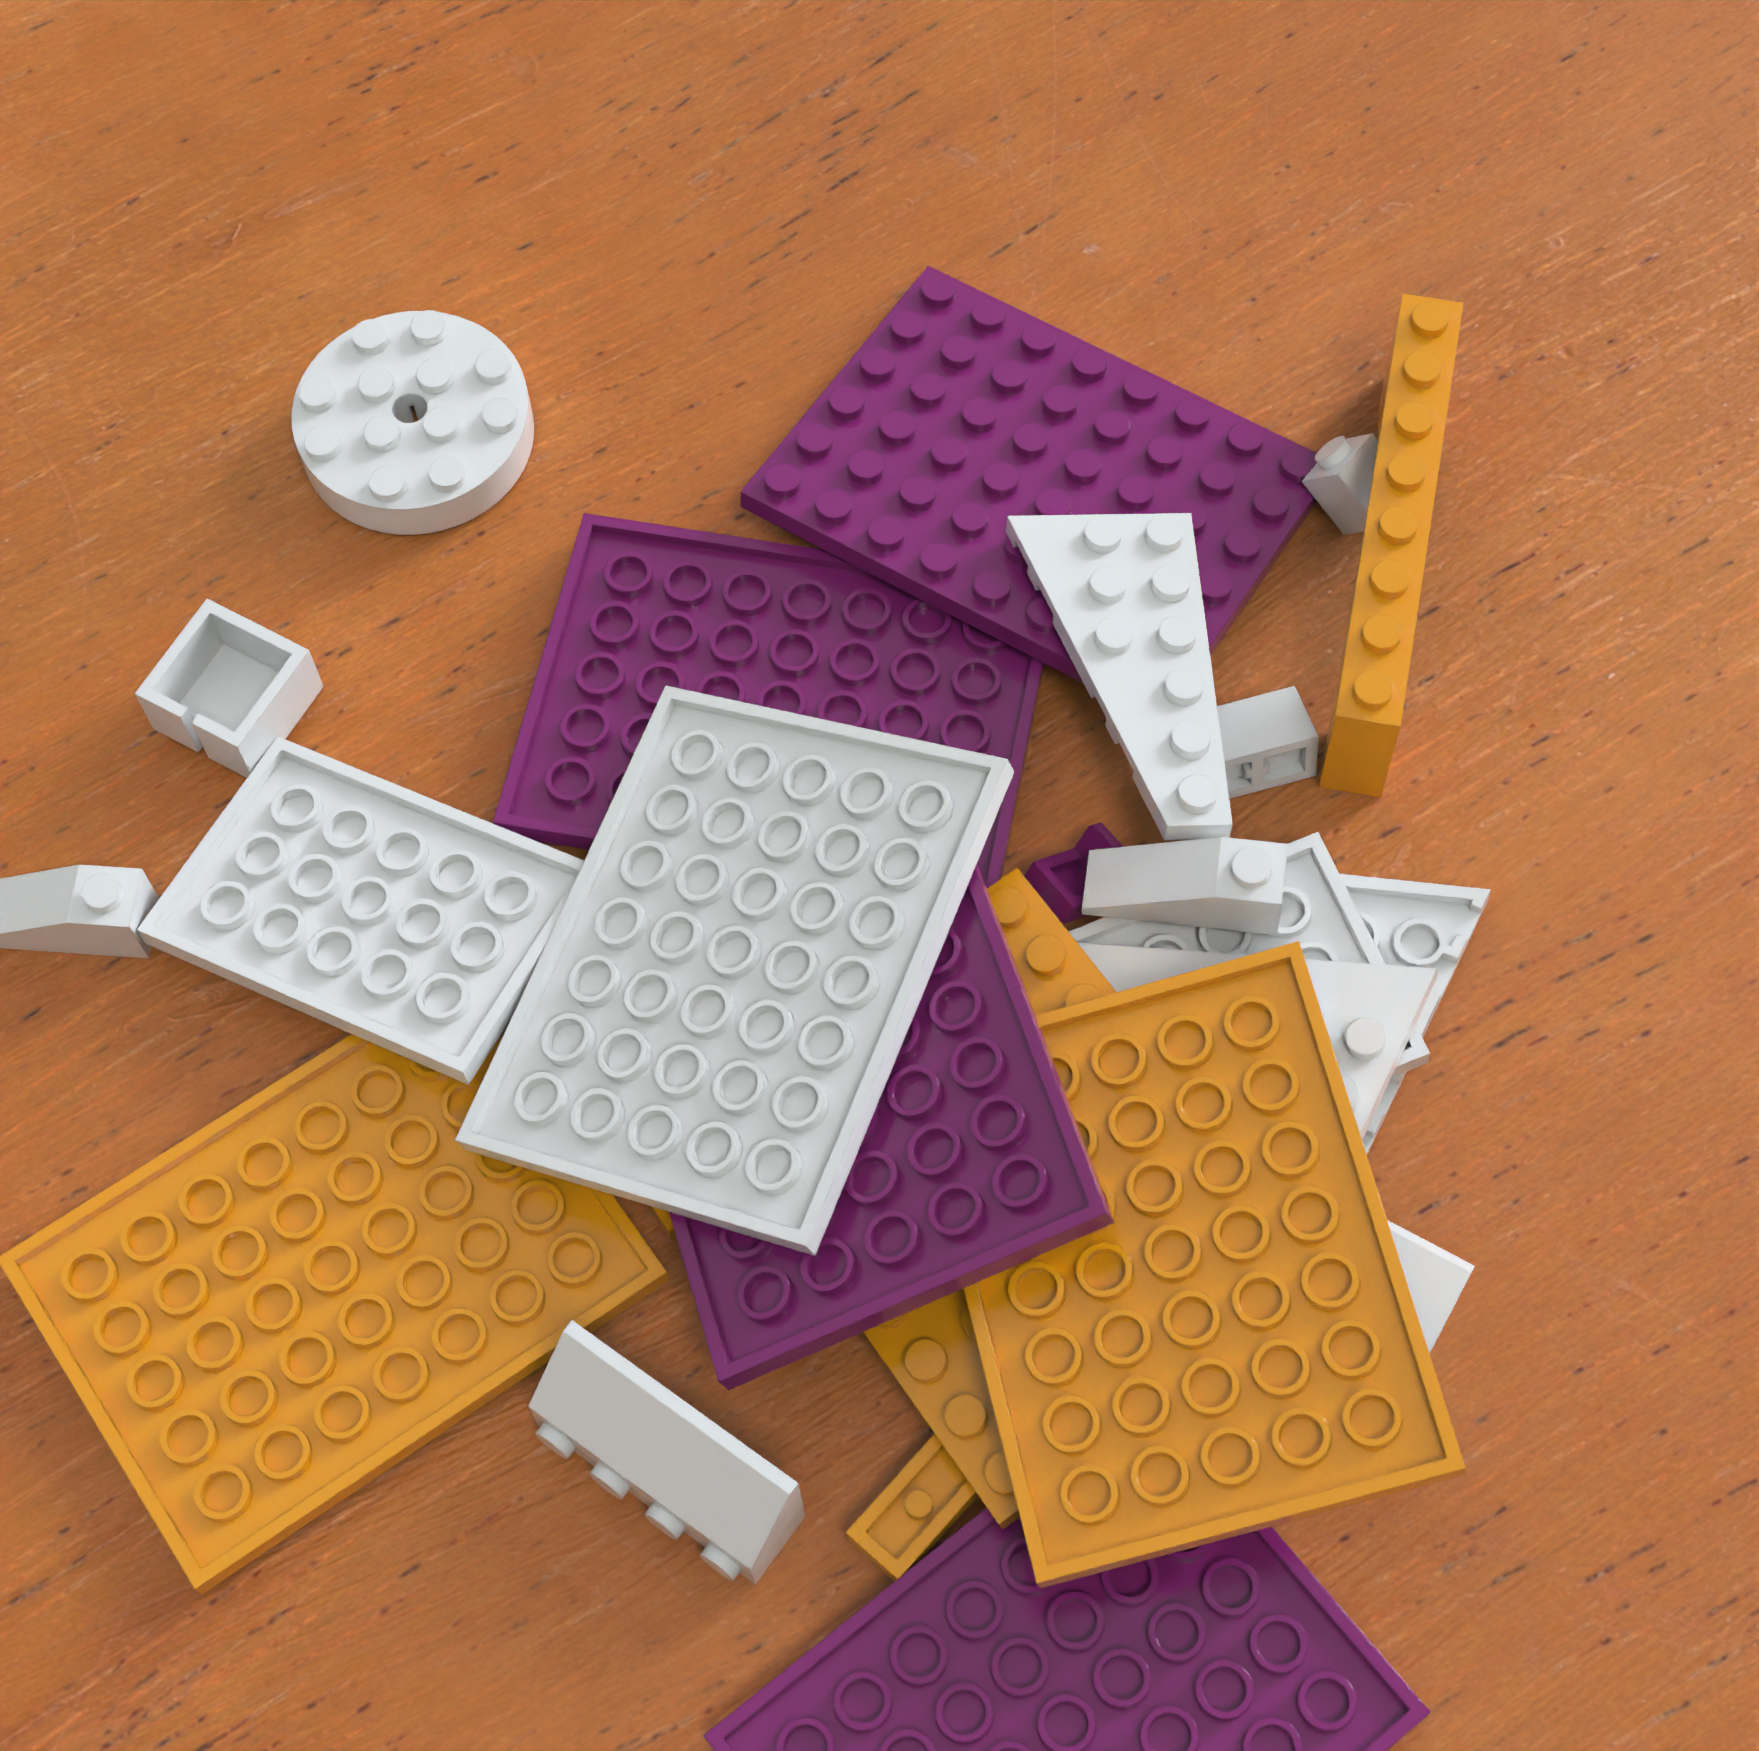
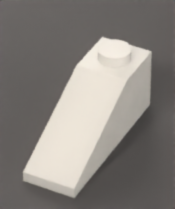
[1082,837,1288,935]
[0,865,159,958]

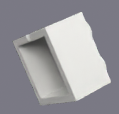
[135,598,324,778]

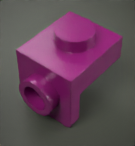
[1024,822,1123,924]

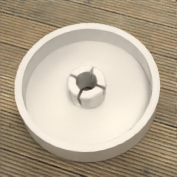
[291,310,534,535]

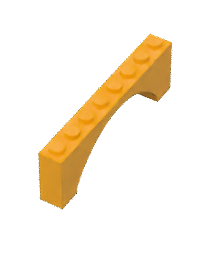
[1319,294,1463,798]

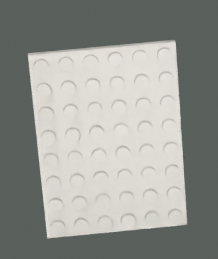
[455,686,1014,1256]

